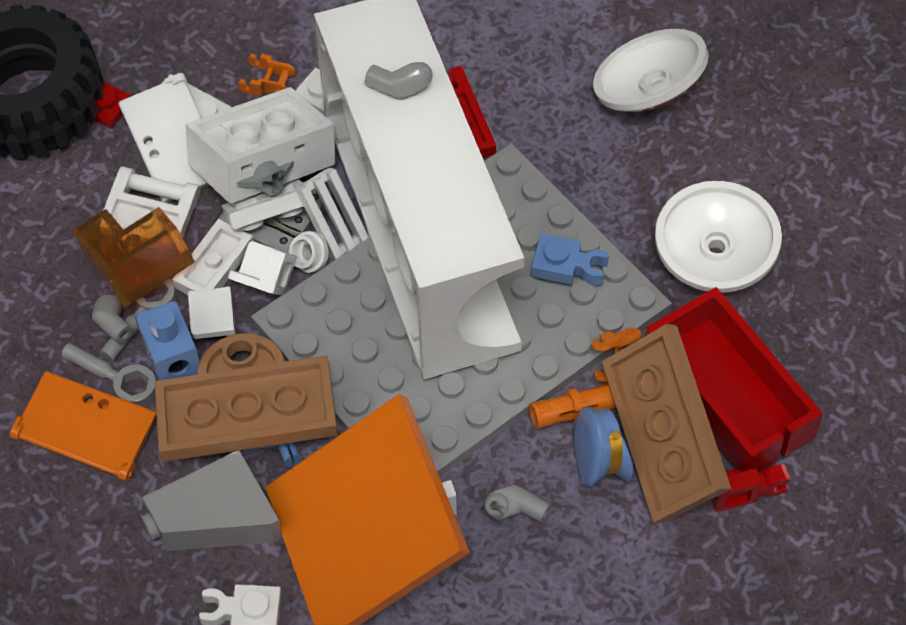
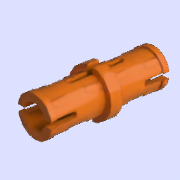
[529,382,617,430]

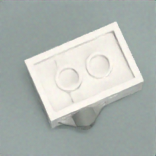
[186,87,335,204]

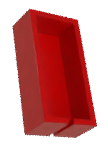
[645,287,823,473]

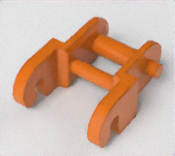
[238,54,296,97]
[591,327,641,382]

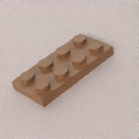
[602,324,731,523]

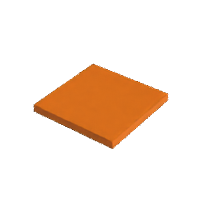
[265,394,470,625]

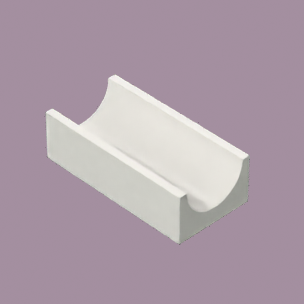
[314,0,524,380]

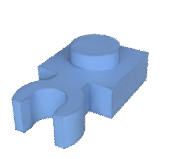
[531,233,609,285]

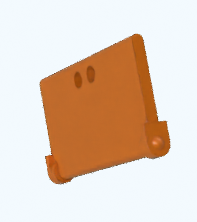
[10,371,157,482]

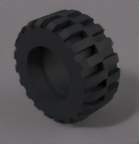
[0,5,104,159]

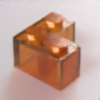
[71,207,195,308]

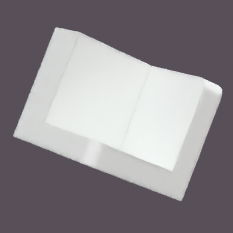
[228,241,297,295]
[188,287,237,339]

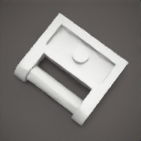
[98,166,201,251]

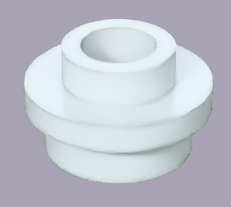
[289,231,329,273]

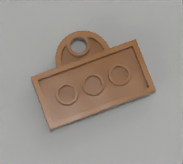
[155,333,338,462]

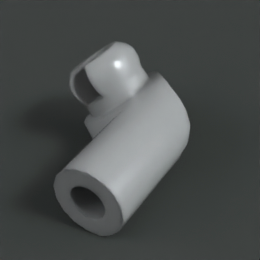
[92,295,133,343]
[484,485,552,523]

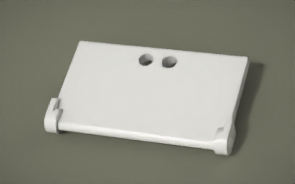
[118,73,209,203]

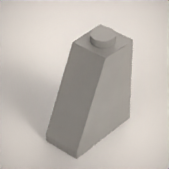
[141,450,282,551]

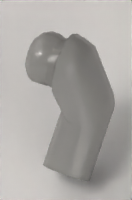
[364,62,432,99]

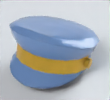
[573,407,633,487]

